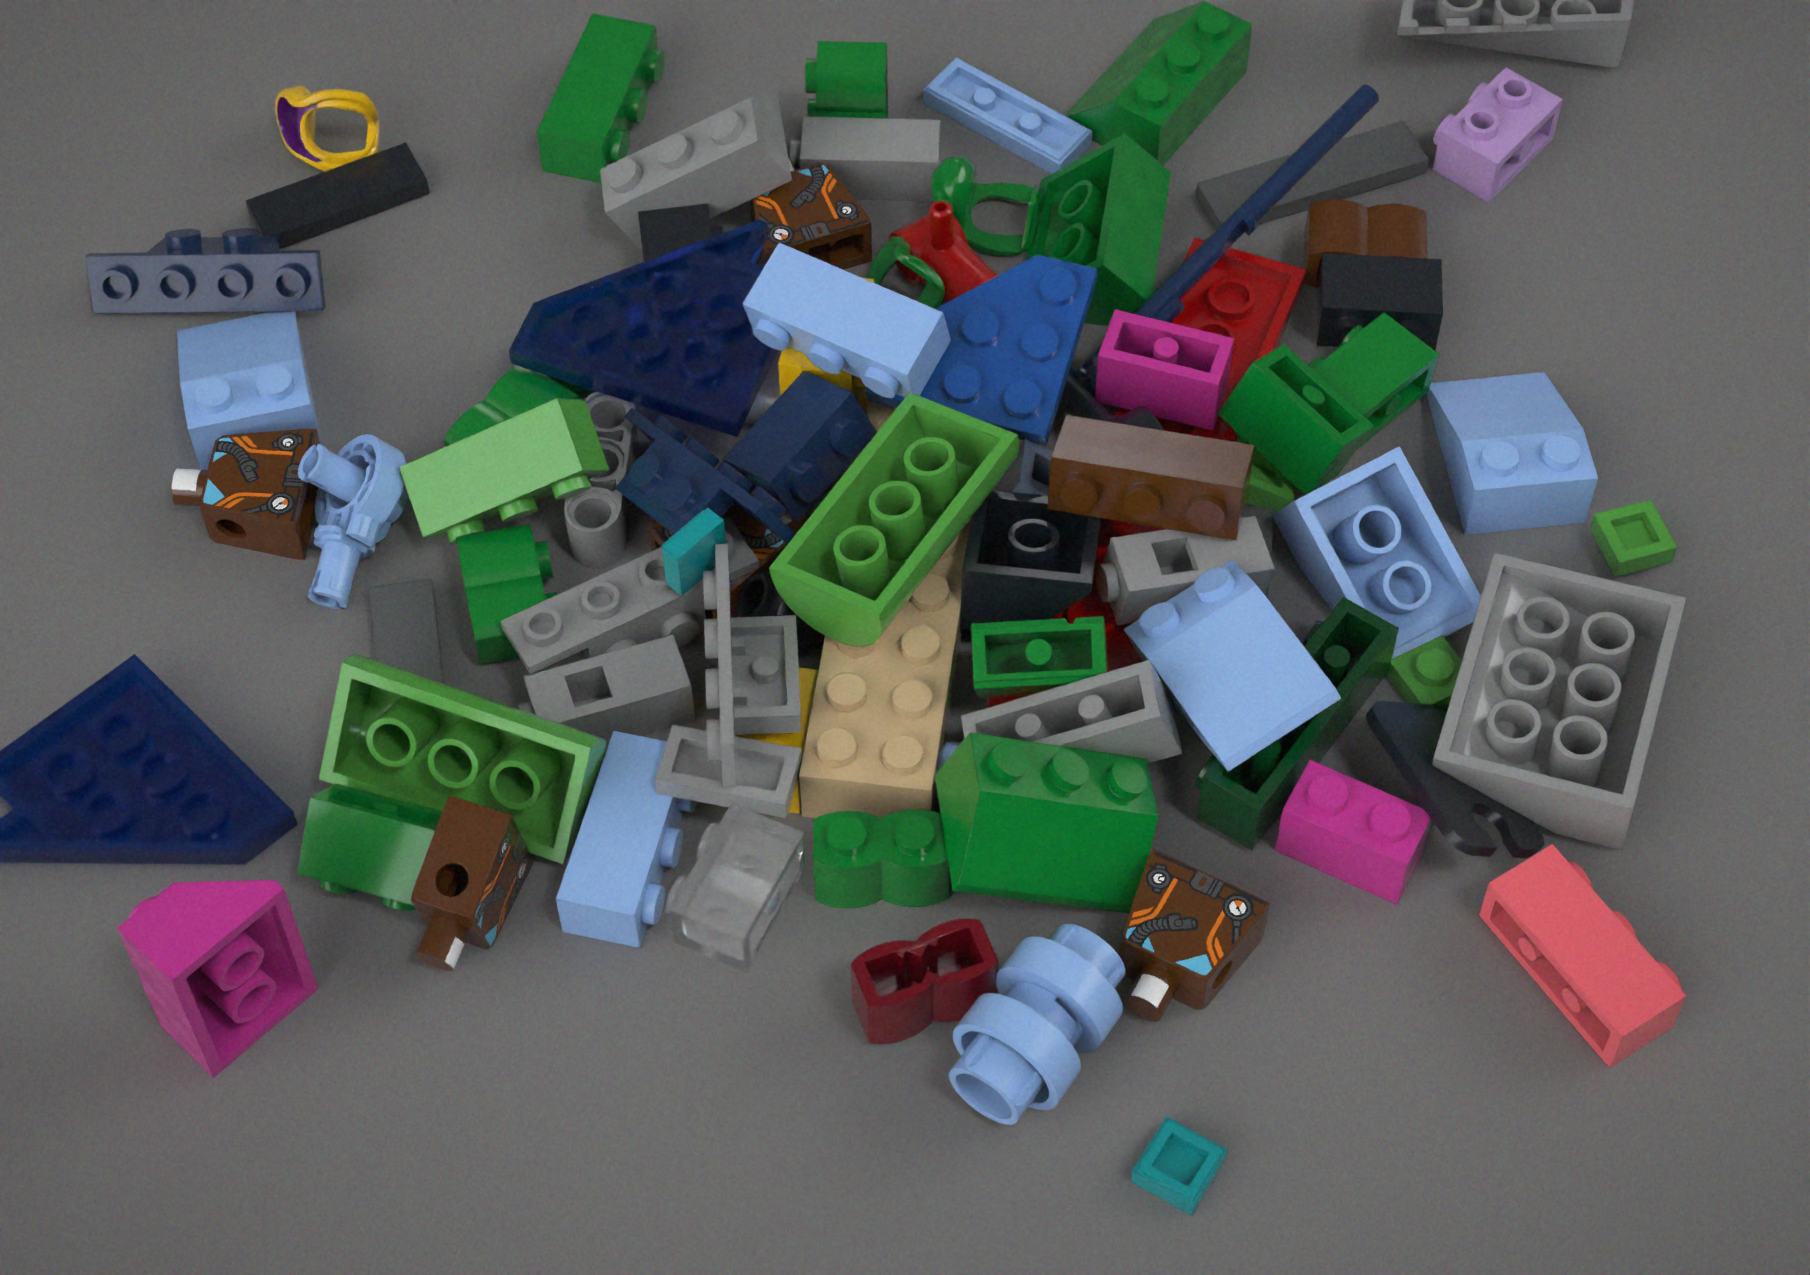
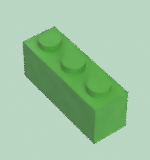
[399,398,609,544]

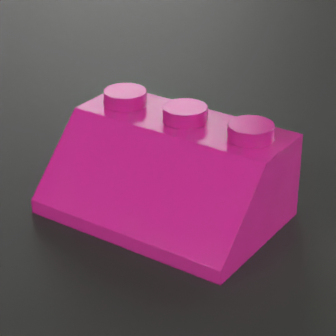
[117,880,319,1078]

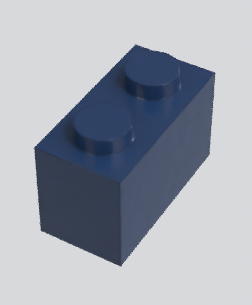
[722,371,877,522]

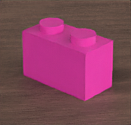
[1095,309,1234,431]
[1275,760,1432,905]

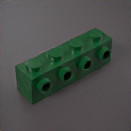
[1195,597,1399,851]

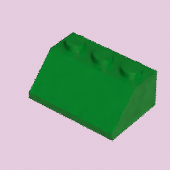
[1065,1,1252,166]
[1026,133,1171,326]
[935,732,1158,913]

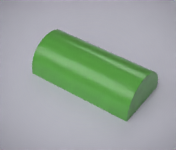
[769,392,1019,647]
[319,654,607,864]

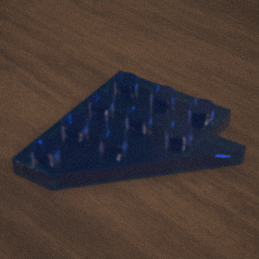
[509,220,778,437]
[0,654,298,865]

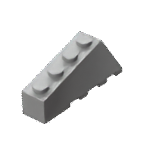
[1397,0,1633,69]

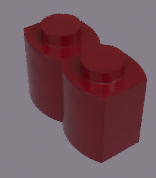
[850,919,998,1044]

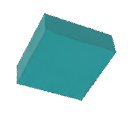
[662,508,726,596]
[1130,1116,1228,1216]

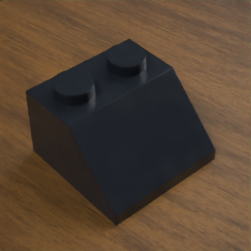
[960,490,1102,630]

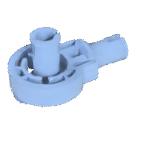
[298,434,407,609]

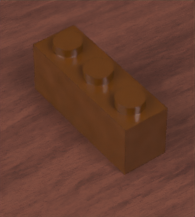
[1047,415,1254,540]

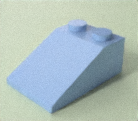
[177,311,322,470]
[1426,372,1598,535]
[1272,446,1481,659]
[1124,560,1341,771]

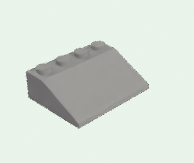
[1432,553,1686,851]

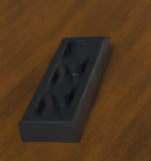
[245,142,430,249]

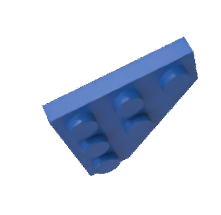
[865,254,1098,446]

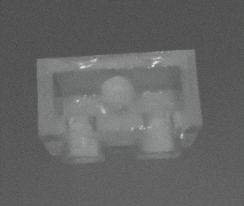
[666,803,806,973]

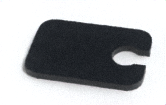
[1366,701,1544,858]

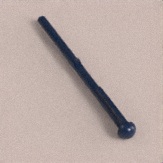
[1069,84,1379,397]

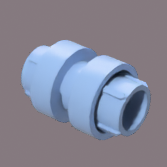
[949,924,1125,1125]

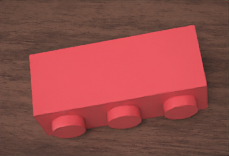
[1479,844,1687,1068]

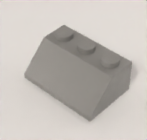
[600,89,792,251]

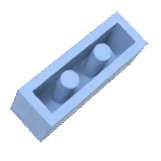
[743,243,951,398]
[556,731,697,948]

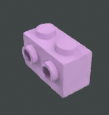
[1432,67,1563,203]

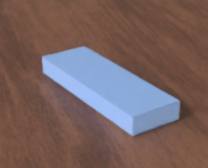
[923,57,1092,174]

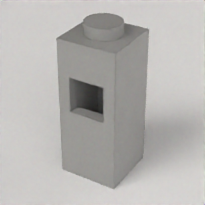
[790,116,940,201]
[1096,516,1275,625]
[517,635,696,746]

